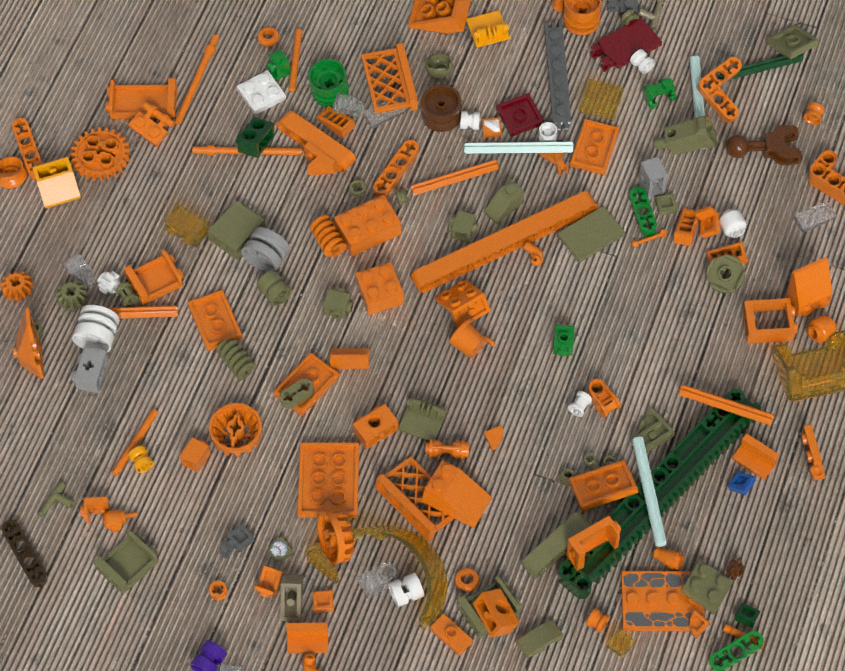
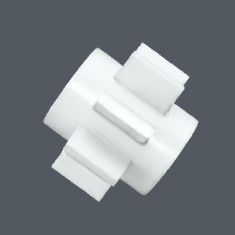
[97,271,121,295]

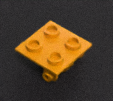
[466,10,511,48]

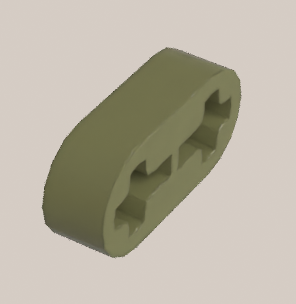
[280,379,314,409]

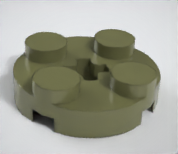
[706,255,745,293]

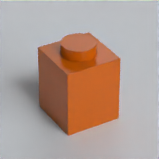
[180,437,211,473]

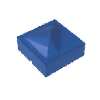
[728,471,756,495]

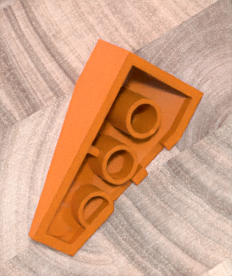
[13,308,44,379]

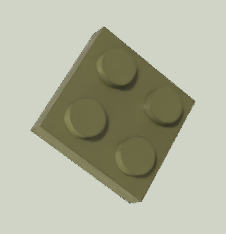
[767,25,818,59]
[680,559,733,614]

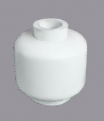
[719,209,747,238]

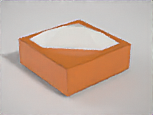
[482,118,502,138]

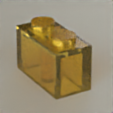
[165,204,209,248]

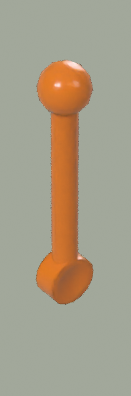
[631,229,667,248]

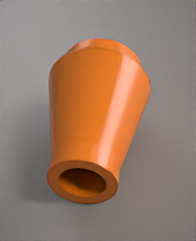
[653,547,685,570]

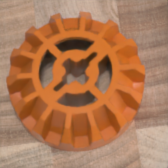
[209,403,263,457]
[317,509,355,565]

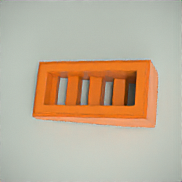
[316,106,355,139]
[673,208,699,246]
[706,241,749,264]

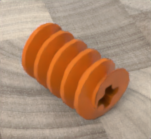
[310,215,347,257]

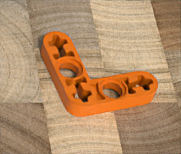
[697,57,742,123]

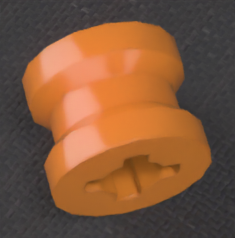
[803,102,825,125]
[586,608,610,633]

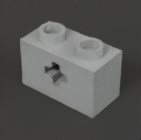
[639,157,667,199]
[72,347,109,393]

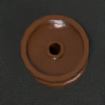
[422,85,461,132]

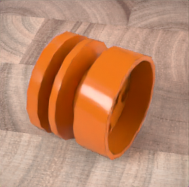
[563,0,602,35]

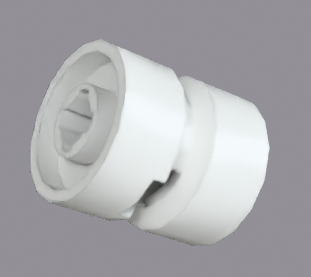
[388,572,424,607]

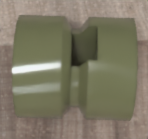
[257,270,292,306]

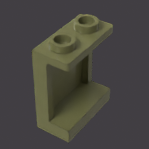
[207,201,266,260]
[93,530,158,595]
[457,576,521,639]

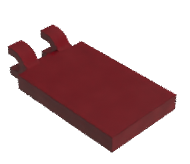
[590,17,662,72]

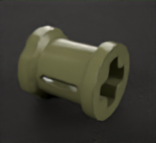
[116,282,139,307]

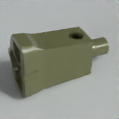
[654,115,717,155]

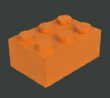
[334,195,402,257]

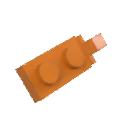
[801,425,825,481]

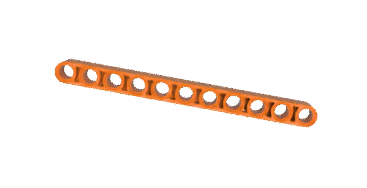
[410,191,598,293]

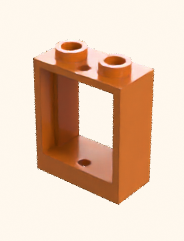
[743,298,798,343]

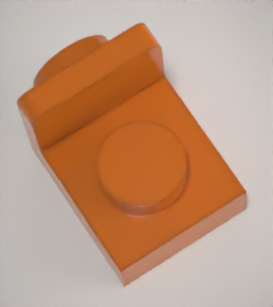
[80,496,110,523]

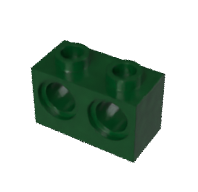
[236,117,274,158]

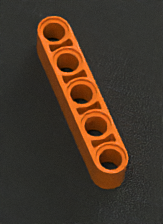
[276,110,356,173]

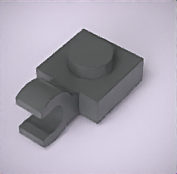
[607,0,638,16]
[219,524,255,559]

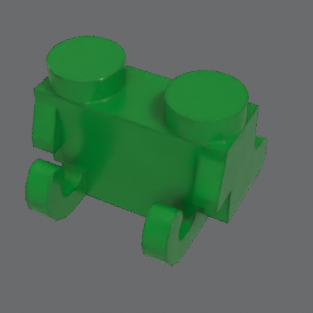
[642,78,677,110]

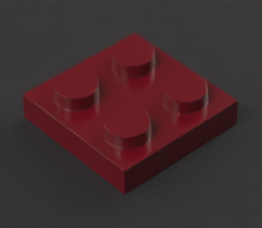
[496,93,544,137]

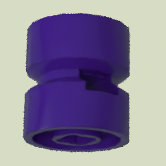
[189,640,227,671]

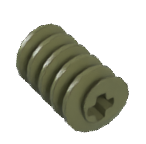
[216,339,256,381]

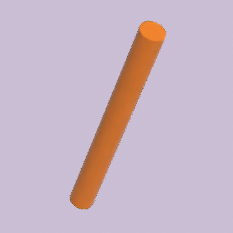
[288,29,302,92]
[111,409,158,476]

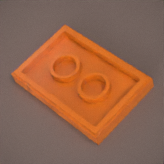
[570,119,620,175]
[187,289,243,351]
[273,352,340,417]
[568,460,638,511]

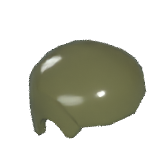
[425,54,453,79]

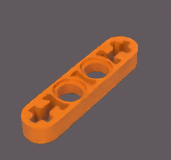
[12,118,42,180]
[373,140,419,197]

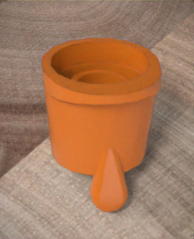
[449,318,496,359]

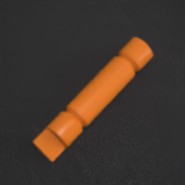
[723,624,765,649]

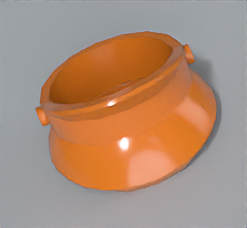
[0,156,27,189]

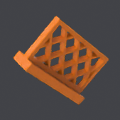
[361,43,418,113]
[375,456,455,541]

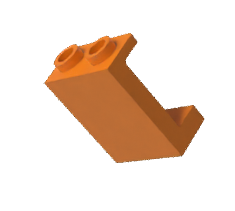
[124,249,184,306]
[566,516,621,571]

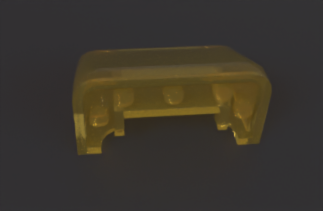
[772,330,845,401]

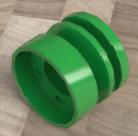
[308,59,349,107]

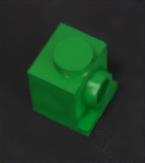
[266,49,290,81]
[553,325,575,356]

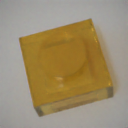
[606,628,635,658]

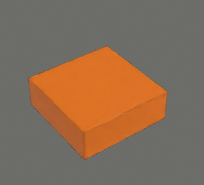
[312,590,334,613]

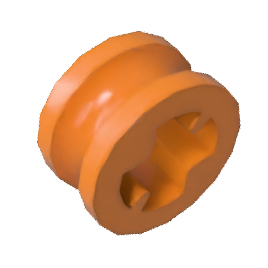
[209,581,228,600]

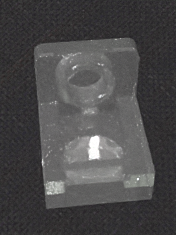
[332,93,364,119]

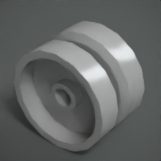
[241,227,290,273]

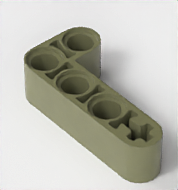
[521,511,591,579]

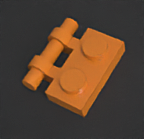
[128,102,176,147]

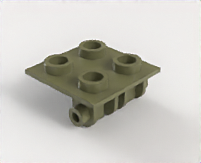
[398,397,448,441]

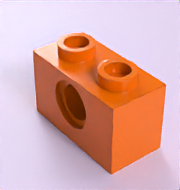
[353,404,399,450]
[473,589,519,638]

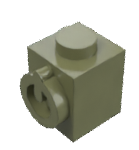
[448,211,478,243]
[323,288,353,319]

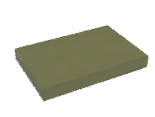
[557,206,625,263]

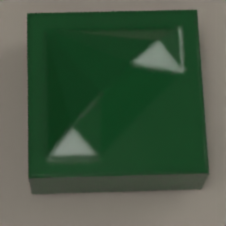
[734,603,760,628]

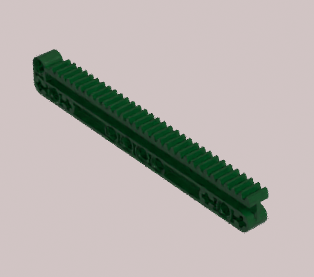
[558,389,761,599]

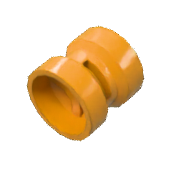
[128,446,154,473]

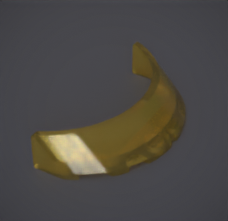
[351,525,447,629]

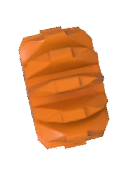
[0,270,33,303]

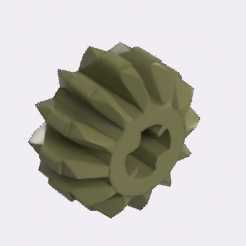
[55,279,89,313]

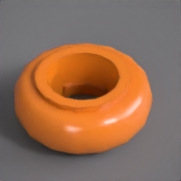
[257,27,280,47]
[455,568,479,592]

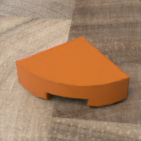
[484,425,503,451]
[689,610,710,639]

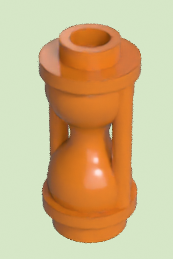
[425,439,469,460]

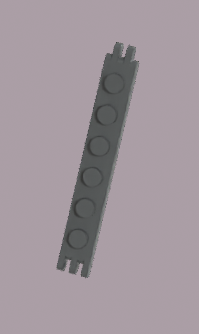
[544,21,571,133]

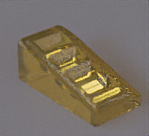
[306,542,339,584]

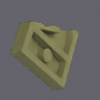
[631,407,675,453]

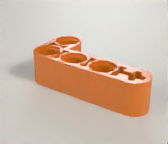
[808,150,845,206]

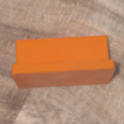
[330,348,369,369]
[732,433,780,480]
[286,622,328,654]

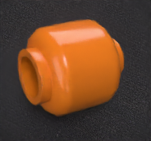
[807,315,836,343]

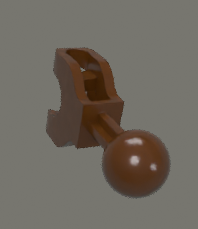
[726,125,803,165]

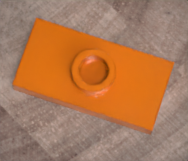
[430,614,473,656]

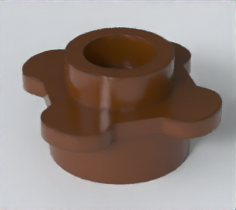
[726,558,744,581]

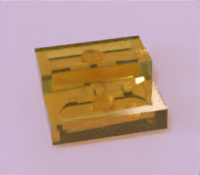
[579,79,625,121]

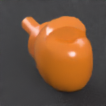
[102,510,138,532]

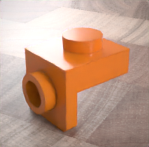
[695,206,720,239]
[254,565,284,598]

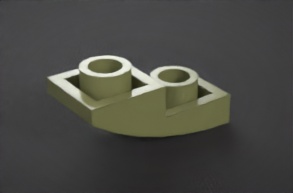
[516,620,563,658]

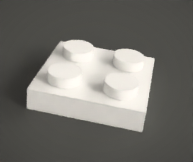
[237,70,286,115]

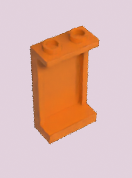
[106,78,178,119]

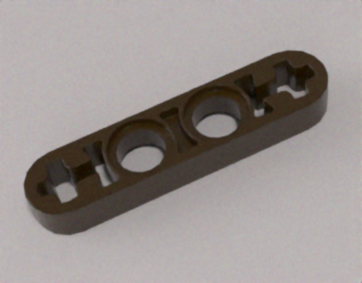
[1,520,48,587]

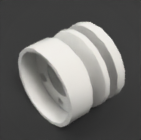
[72,305,120,352]

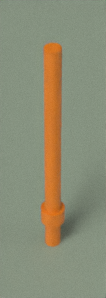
[175,34,219,125]
[192,145,303,156]

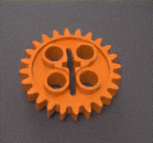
[70,127,131,182]

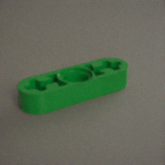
[629,187,657,237]
[709,631,763,671]

